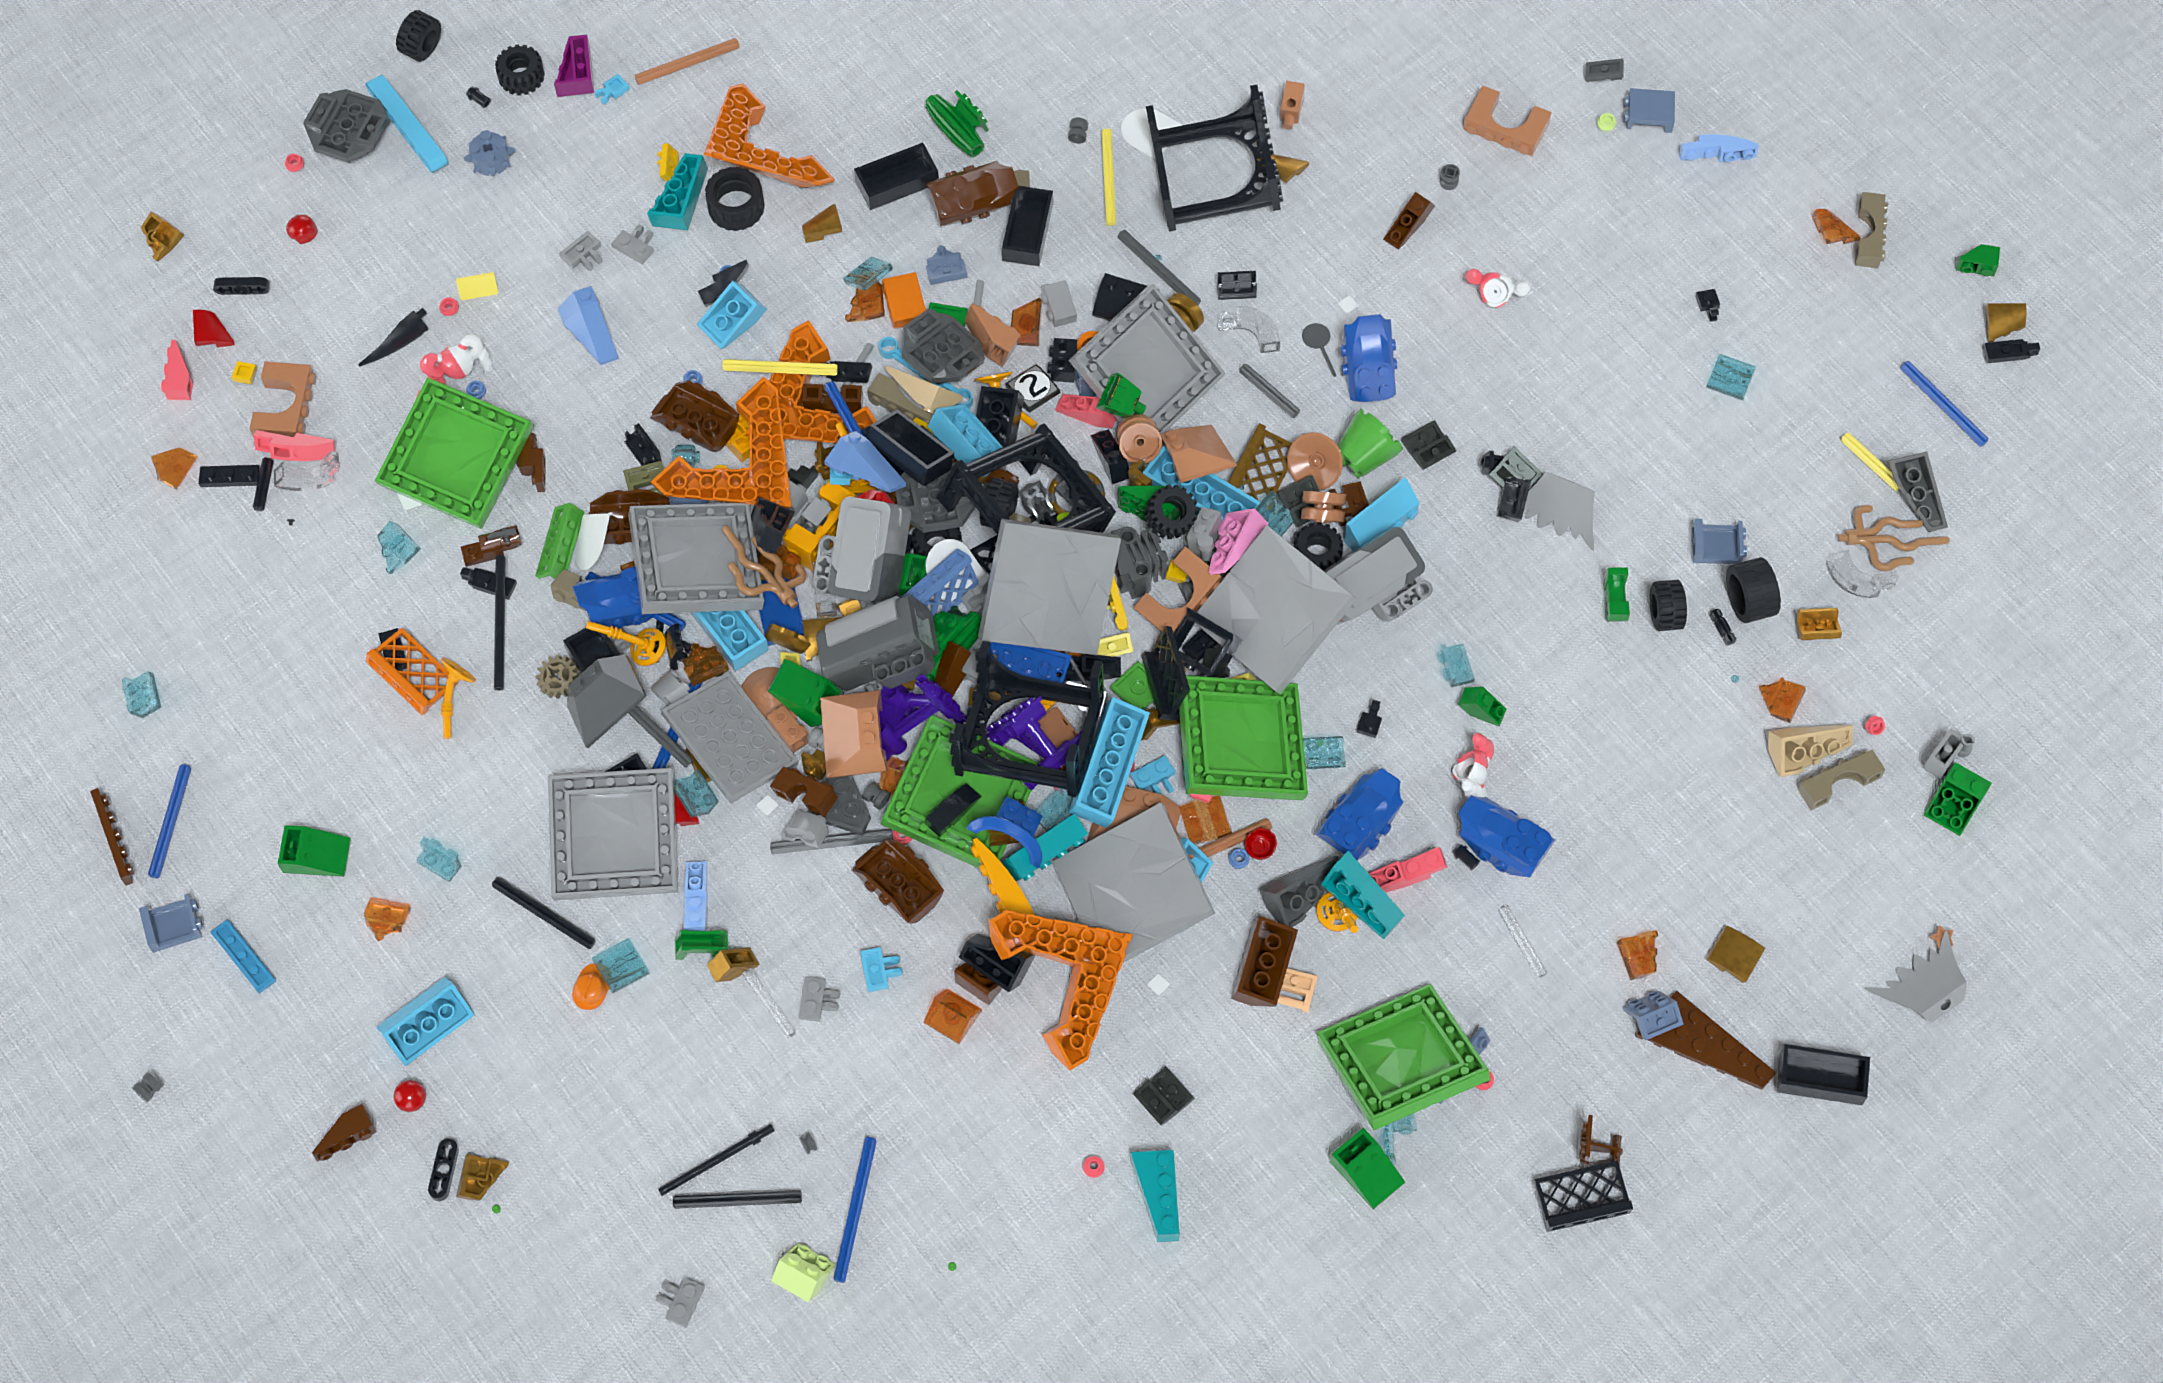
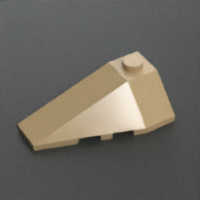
[885,365,964,414]
[1768,725,1853,777]

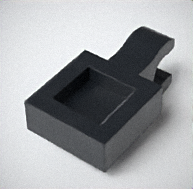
[1695,289,1720,322]
[1356,699,1382,738]

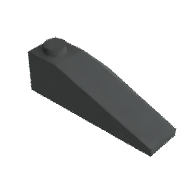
[1889,451,1948,532]
[1261,856,1339,927]

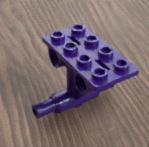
[879,675,968,764]
[986,696,1082,790]

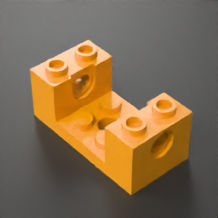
[784,480,857,572]

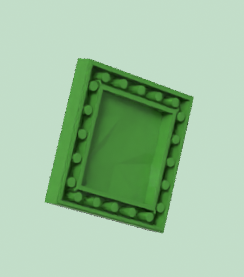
[374,377,534,529]
[1179,676,1308,801]
[880,715,1039,868]
[1317,984,1490,1130]

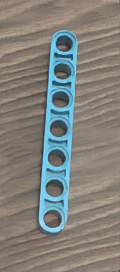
[365,74,448,173]

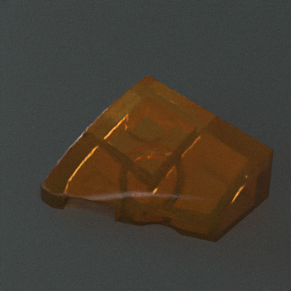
[1812,209,1860,244]
[845,277,885,322]
[758,544,801,580]
[1617,930,1658,980]

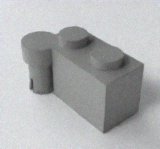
[1041,280,1077,327]
[795,497,832,534]
[1187,507,1222,561]
[1924,728,1975,779]

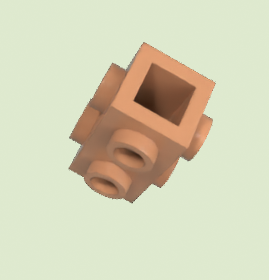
[767,705,809,753]

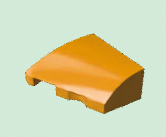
[725,415,750,463]

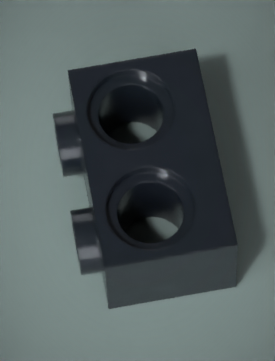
[1047,338,1077,383]

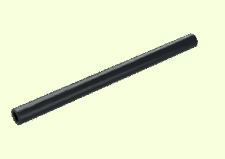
[494,555,506,691]

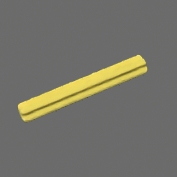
[1841,433,1899,491]

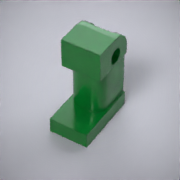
[1603,567,1630,622]
[675,930,728,960]

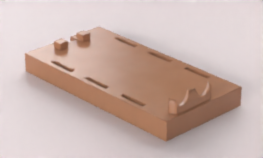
[1038,707,1090,771]

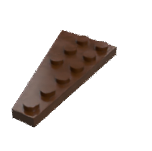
[1636,991,1777,1090]

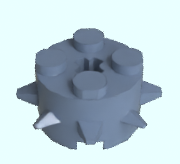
[464,130,516,176]

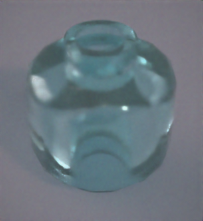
[672,444,700,468]

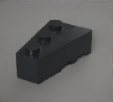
[751,496,795,554]
[958,934,1036,992]

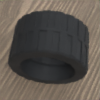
[705,167,765,231]
[1726,557,1781,623]

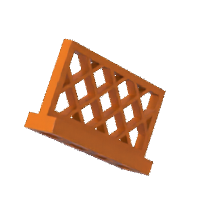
[366,628,459,716]

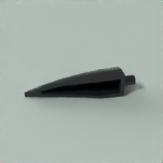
[358,308,429,367]

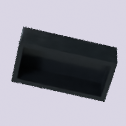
[854,142,939,210]
[1002,185,1054,267]
[868,409,955,486]
[563,628,620,674]
[1777,1044,1870,1105]

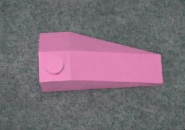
[1208,508,1269,575]

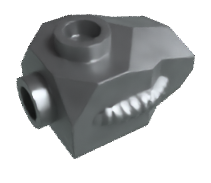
[1019,480,1055,521]

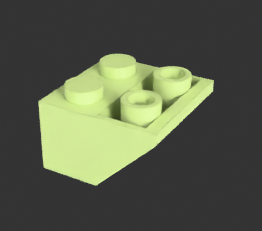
[771,1243,835,1302]

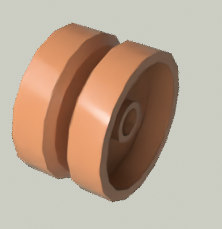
[1117,414,1162,463]
[1301,491,1346,523]

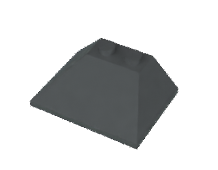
[567,655,647,748]

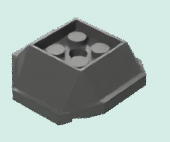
[303,89,389,163]
[902,308,985,385]
[895,463,976,533]

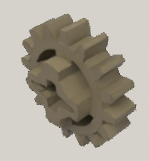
[535,655,579,699]

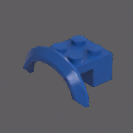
[967,796,1043,868]

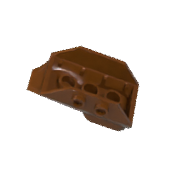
[926,161,1019,226]
[650,380,739,452]
[589,489,670,545]
[851,838,944,924]

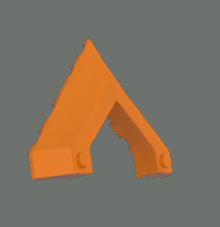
[704,83,835,188]
[746,320,876,443]
[651,377,792,508]
[988,910,1133,1071]

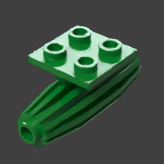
[925,90,989,157]
[925,611,982,682]

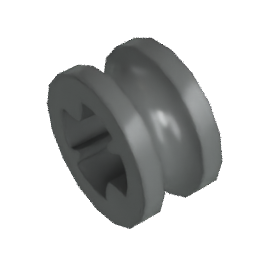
[799,1133,817,1155]

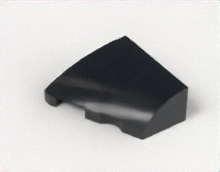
[665,624,684,670]

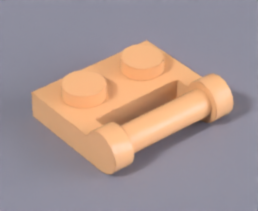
[1277,968,1318,1013]

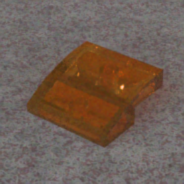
[1179,796,1233,844]

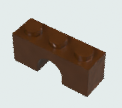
[802,384,863,414]
[770,767,838,818]

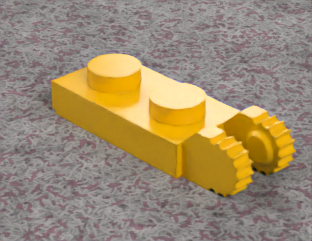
[1110,576,1129,632]

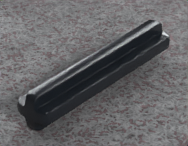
[253,457,274,512]

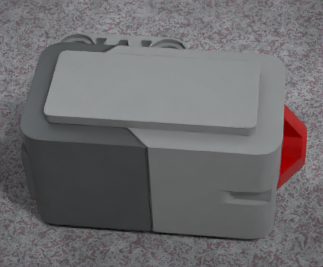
[813,490,911,603]
[1323,527,1433,625]

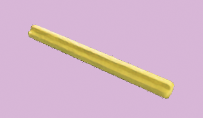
[1102,128,1116,226]
[722,359,838,376]

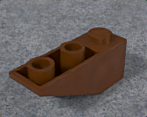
[1383,192,1435,250]
[312,1104,376,1162]

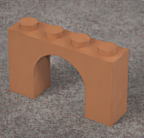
[1463,86,1552,156]
[249,361,316,438]
[1134,547,1223,634]

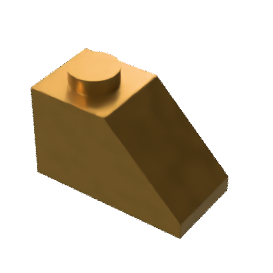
[707,948,760,982]

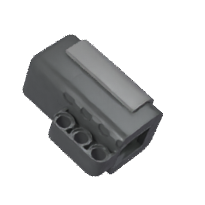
[816,594,939,691]

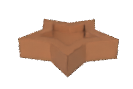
[1930,925,1954,950]

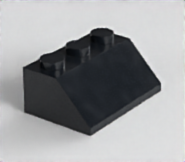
[1092,273,1160,321]
[976,386,1024,447]

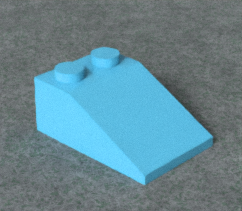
[696,281,767,349]

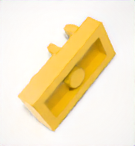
[657,143,679,182]

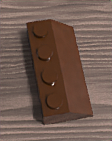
[1231,916,1298,1007]

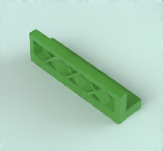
[535,503,584,579]

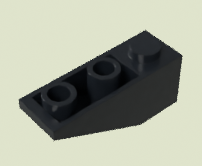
[1090,429,1129,484]

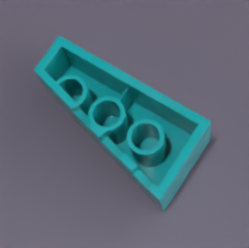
[647,153,708,231]
[1001,813,1088,882]
[1321,851,1405,940]
[1130,1150,1180,1242]

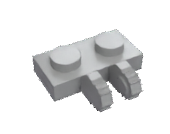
[611,224,654,265]
[559,231,603,271]
[799,977,841,1022]
[656,1278,705,1328]

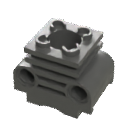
[1111,527,1168,600]

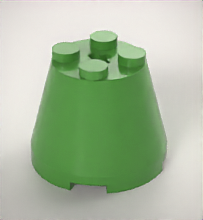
[1337,409,1403,479]

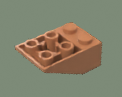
[965,303,1021,367]

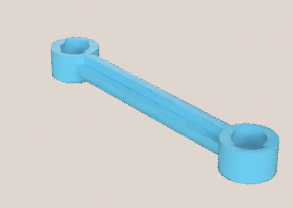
[879,337,973,409]

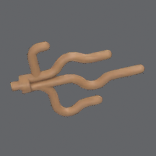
[1838,505,1950,571]
[722,525,806,608]

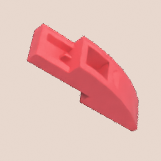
[254,430,335,461]
[1368,847,1448,893]

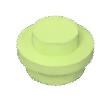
[1597,113,1616,131]

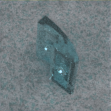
[1255,491,1293,536]

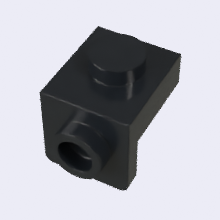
[1480,450,1504,475]

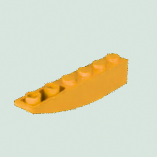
[970,838,1034,915]

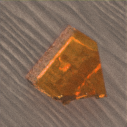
[151,447,197,490]
[683,643,729,686]
[1759,677,1806,723]
[364,897,411,941]

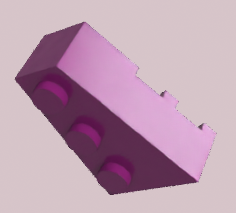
[554,34,594,97]

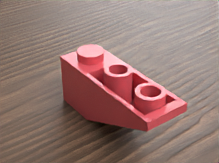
[161,340,193,400]
[1055,394,1117,428]

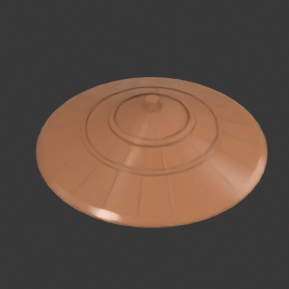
[1287,432,1343,490]
[741,667,789,721]

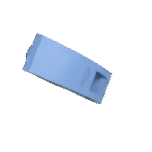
[1679,134,1759,162]
[684,861,708,931]

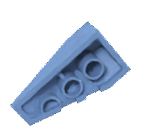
[558,286,619,365]
[825,431,906,493]

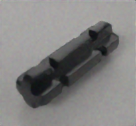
[1710,609,1736,646]

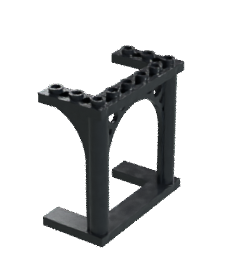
[1146,84,1283,232]
[937,423,1116,535]
[949,641,1104,797]

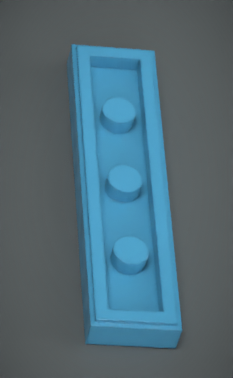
[210,919,276,994]

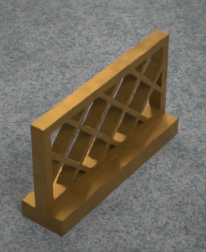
[1228,423,1292,511]

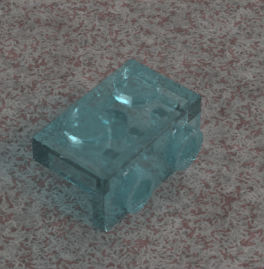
[1437,643,1475,687]
[122,671,162,718]
[1302,736,1346,769]
[674,770,718,817]
[1035,788,1073,831]
[416,836,462,882]

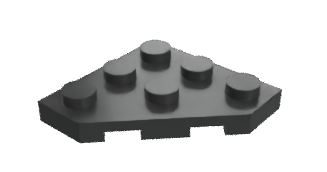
[807,773,871,836]

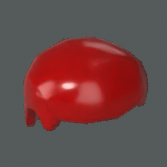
[286,214,318,244]
[1245,828,1277,860]
[393,1080,426,1113]

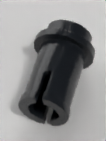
[466,86,491,108]
[1453,845,1480,871]

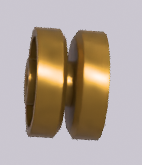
[1167,293,1204,332]

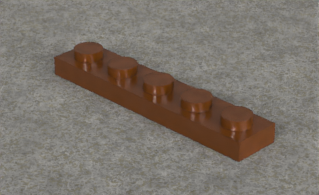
[90,788,134,886]

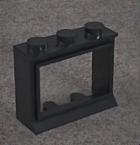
[1174,607,1243,678]

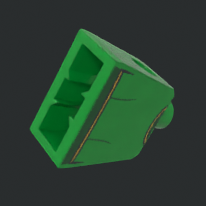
[1096,373,1146,418]

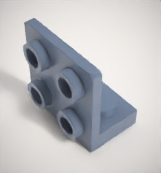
[1623,991,1683,1040]

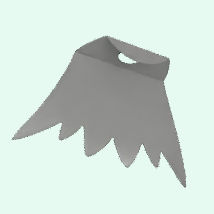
[1524,472,1595,551]
[1864,930,1967,1022]

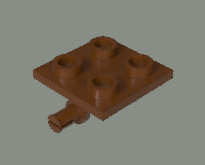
[1579,1115,1623,1168]

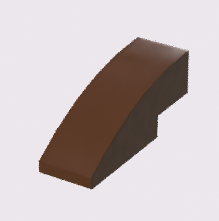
[934,641,971,698]

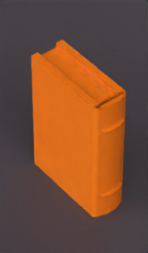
[882,272,926,329]

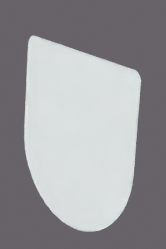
[1121,108,1182,159]
[575,513,610,570]
[926,539,985,601]

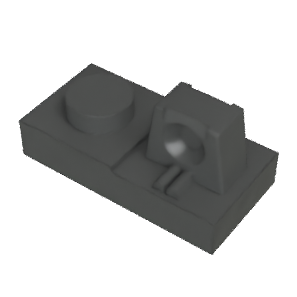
[1585,58,1624,82]

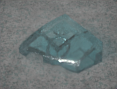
[377,521,421,574]

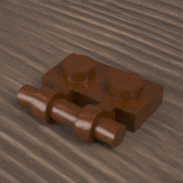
[1328,481,1369,526]

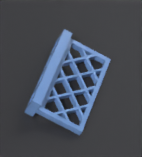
[902,548,978,618]

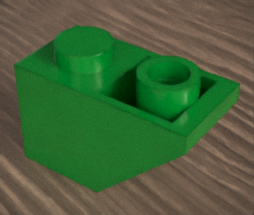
[1956,244,2000,277]
[1458,686,1507,726]

